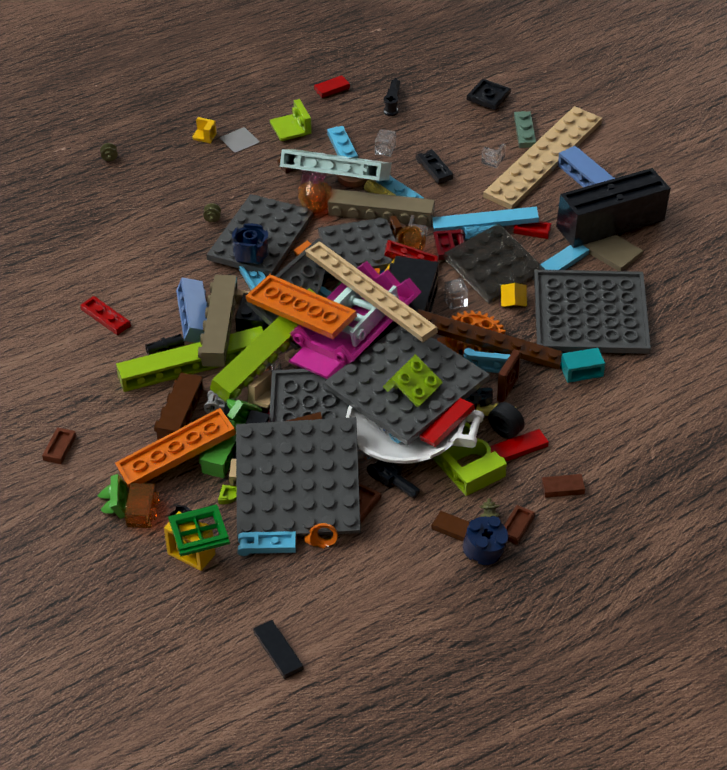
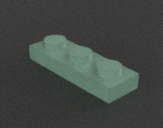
[514,111,536,148]

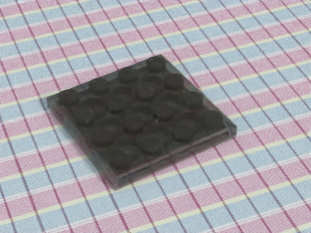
[443,223,545,304]

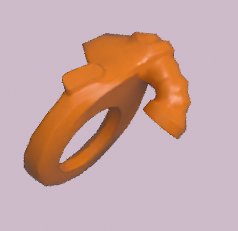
[304,523,338,549]

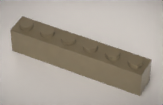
[328,189,435,226]
[198,275,238,367]

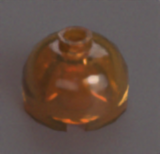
[298,181,332,214]

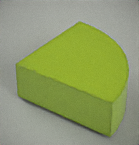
[218,485,237,504]

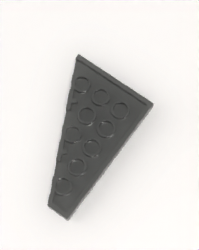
[246,238,332,350]

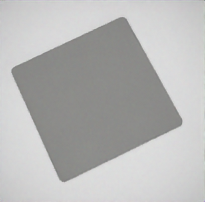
[220,127,260,153]

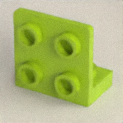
[270,99,312,141]
[383,354,443,407]

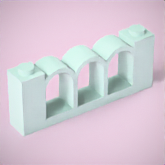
[280,149,391,181]

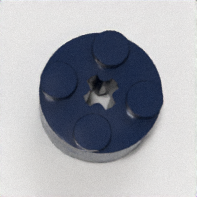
[232,223,269,264]
[463,516,508,565]

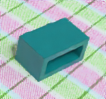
[561,348,605,383]

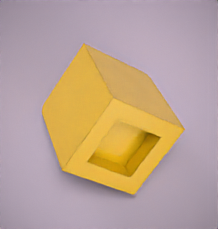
[192,117,217,144]
[501,283,527,307]

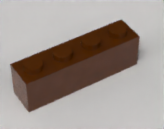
[154,373,204,440]

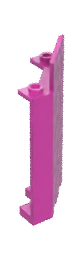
[288,261,421,379]

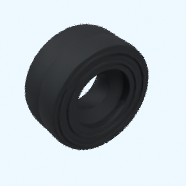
[488,402,525,439]

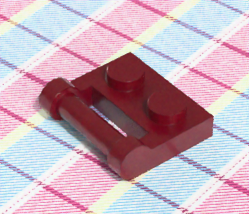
[433,229,470,260]

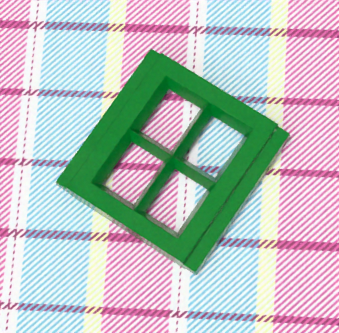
[168,504,230,557]

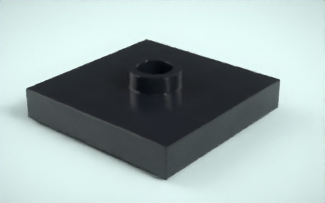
[467,79,511,110]

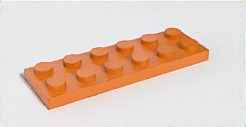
[246,274,357,339]
[115,408,236,490]

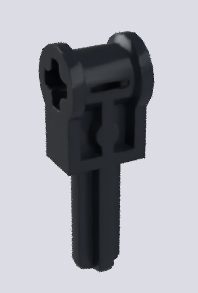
[384,78,401,116]
[367,459,420,498]

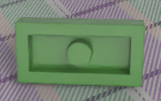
[226,399,262,423]
[97,474,128,519]

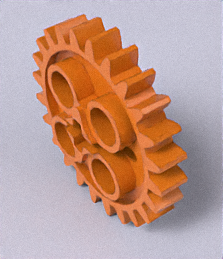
[447,310,506,354]

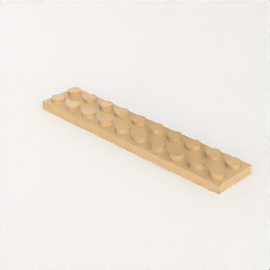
[483,106,602,209]

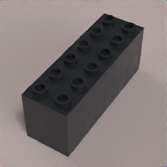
[556,168,671,248]
[369,256,439,347]

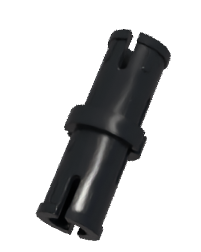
[145,334,184,355]

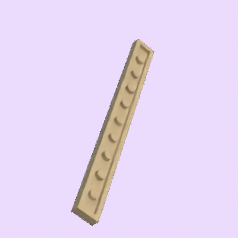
[305,241,438,342]

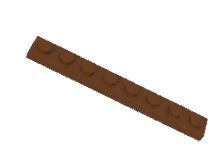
[417,309,562,369]

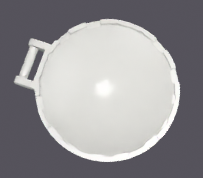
[346,405,484,463]

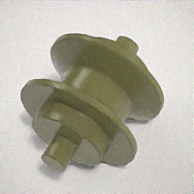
[100,143,118,161]
[203,203,221,222]
[479,498,500,517]

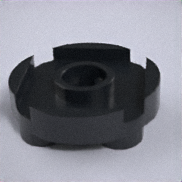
[465,387,493,407]

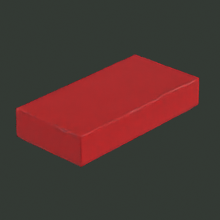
[314,75,350,98]
[513,221,552,239]

